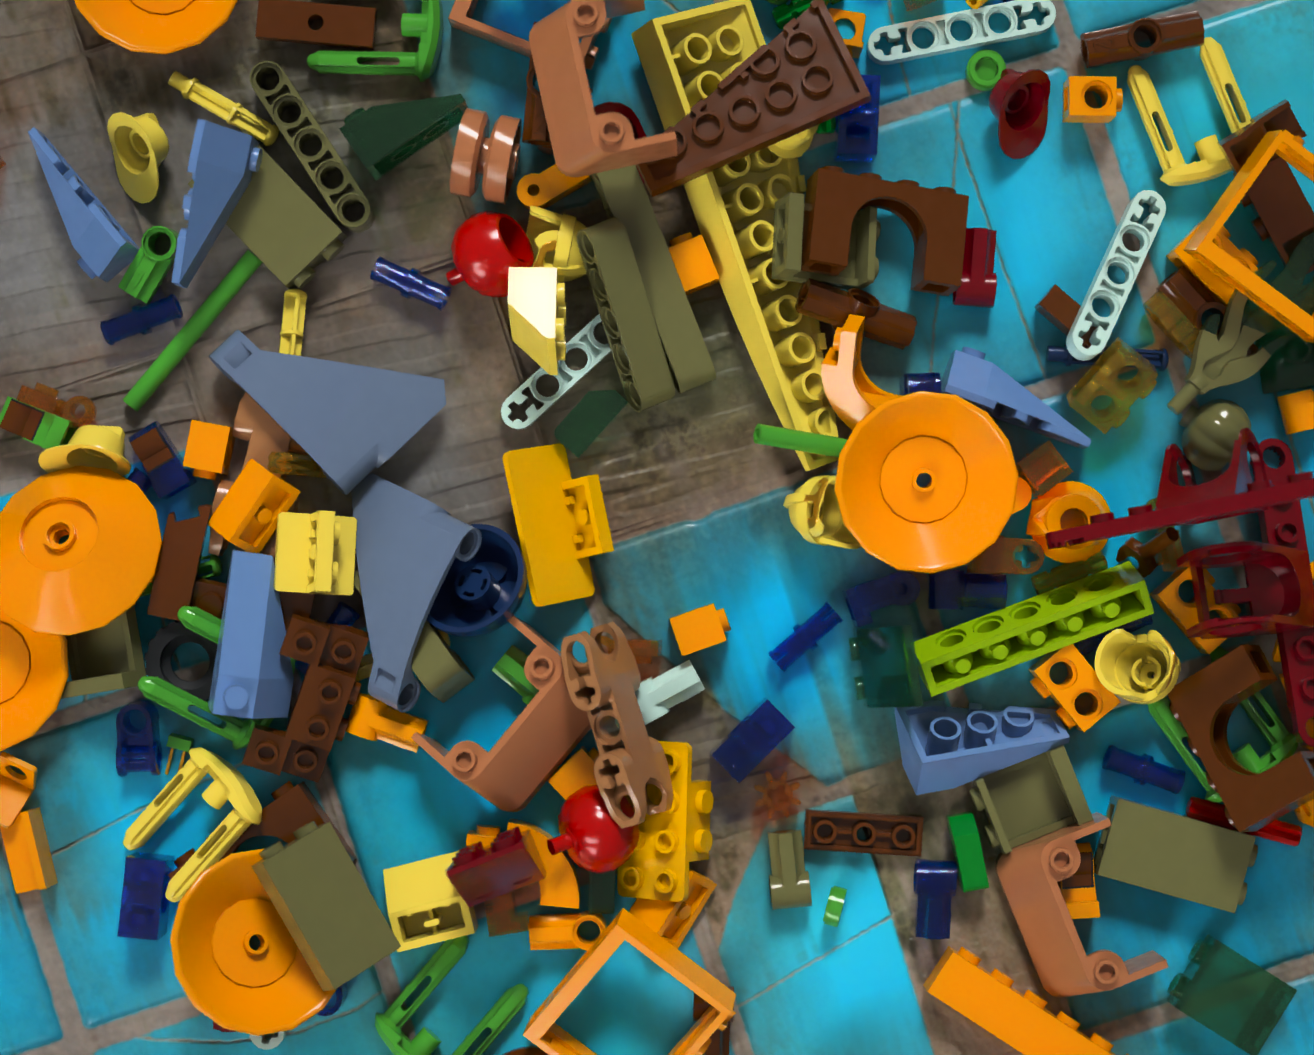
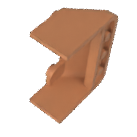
[529,0,677,177]
[411,615,591,812]
[995,812,1169,997]

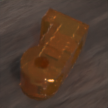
[484,891,529,937]

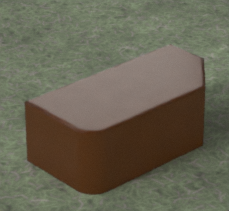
[1035,284,1112,349]

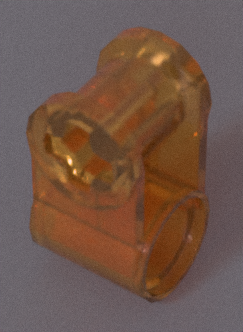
[967,535,1045,575]

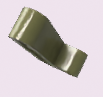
[354,569,475,703]

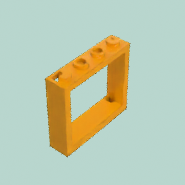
[1183,129,1314,343]
[523,908,736,1055]

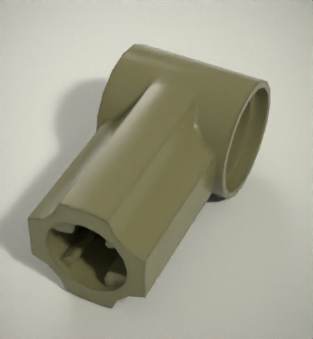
[767,829,812,910]

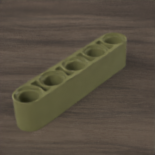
[250,61,375,233]
[577,217,675,412]

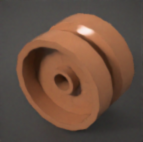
[450,108,522,205]

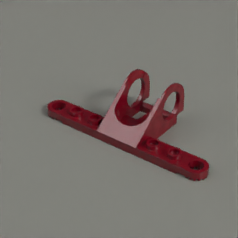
[1045,428,1314,549]
[1176,438,1314,750]

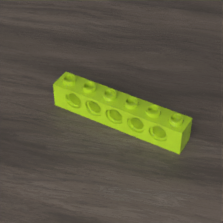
[909,561,1154,697]

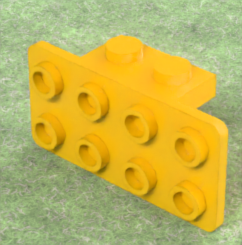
[503,443,614,607]
[617,741,714,902]

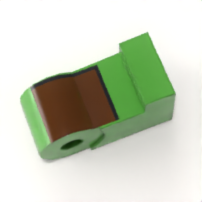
[0,396,79,449]

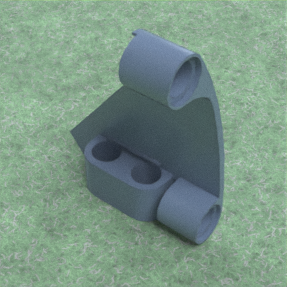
[208,330,446,495]
[351,473,482,713]

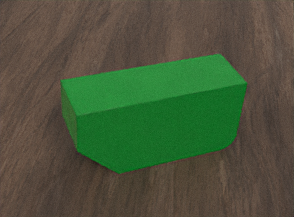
[946,811,989,893]

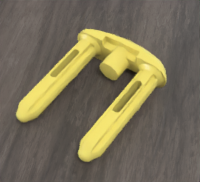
[1127,37,1252,186]
[123,747,262,903]

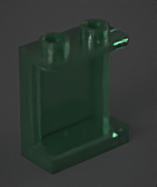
[1167,934,1297,1055]

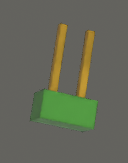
[165,733,194,775]

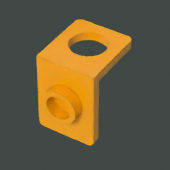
[828,8,866,59]
[0,752,37,829]

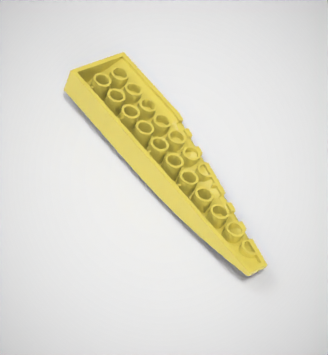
[631,0,839,472]

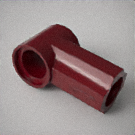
[953,228,997,308]

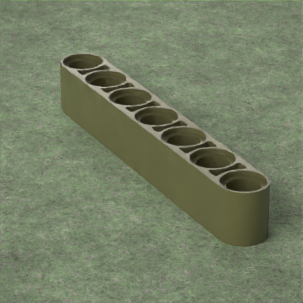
[591,165,716,394]

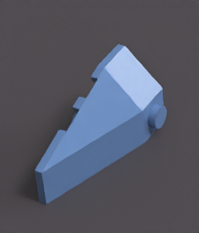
[171,119,262,288]
[28,127,140,282]
[937,347,1091,449]
[208,550,294,719]
[894,700,1070,795]

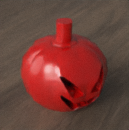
[446,210,534,297]
[547,785,639,874]

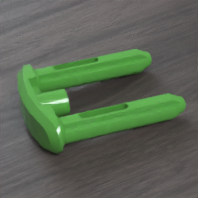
[307,0,443,82]
[138,606,295,750]
[1147,647,1298,803]
[375,935,529,1055]

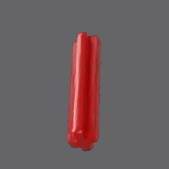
[1186,796,1302,847]

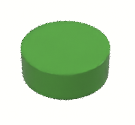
[965,49,1006,91]
[823,886,847,927]

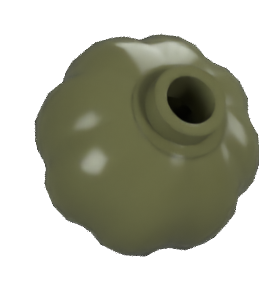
[1178,399,1251,471]

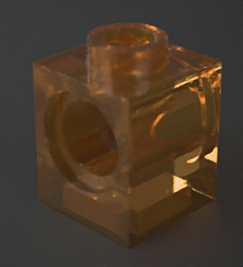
[1016,440,1073,497]

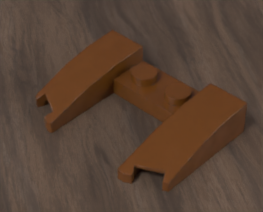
[147,504,315,633]

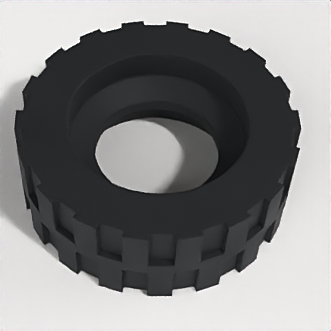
[144,621,217,706]

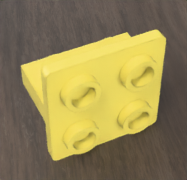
[274,510,357,596]

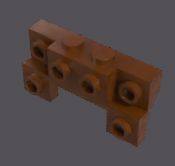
[1217,100,1314,281]
[242,614,369,783]

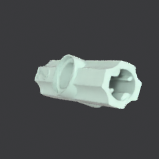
[615,659,705,729]

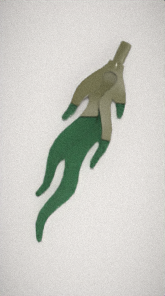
[1167,232,1314,415]

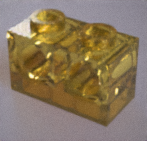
[1066,337,1158,434]

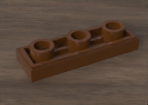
[255,0,377,50]
[803,809,923,857]

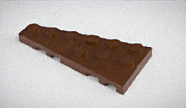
[637,0,871,197]

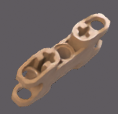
[208,392,310,565]
[561,622,673,828]

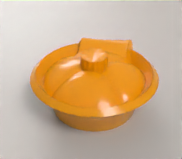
[1026,481,1110,564]

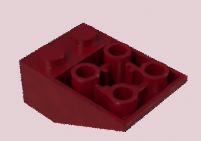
[445,827,547,907]

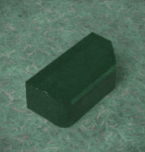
[554,390,628,459]
[589,869,616,914]

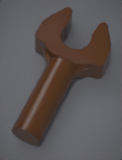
[1116,527,1179,578]

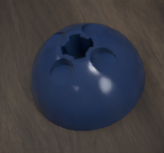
[426,524,527,637]

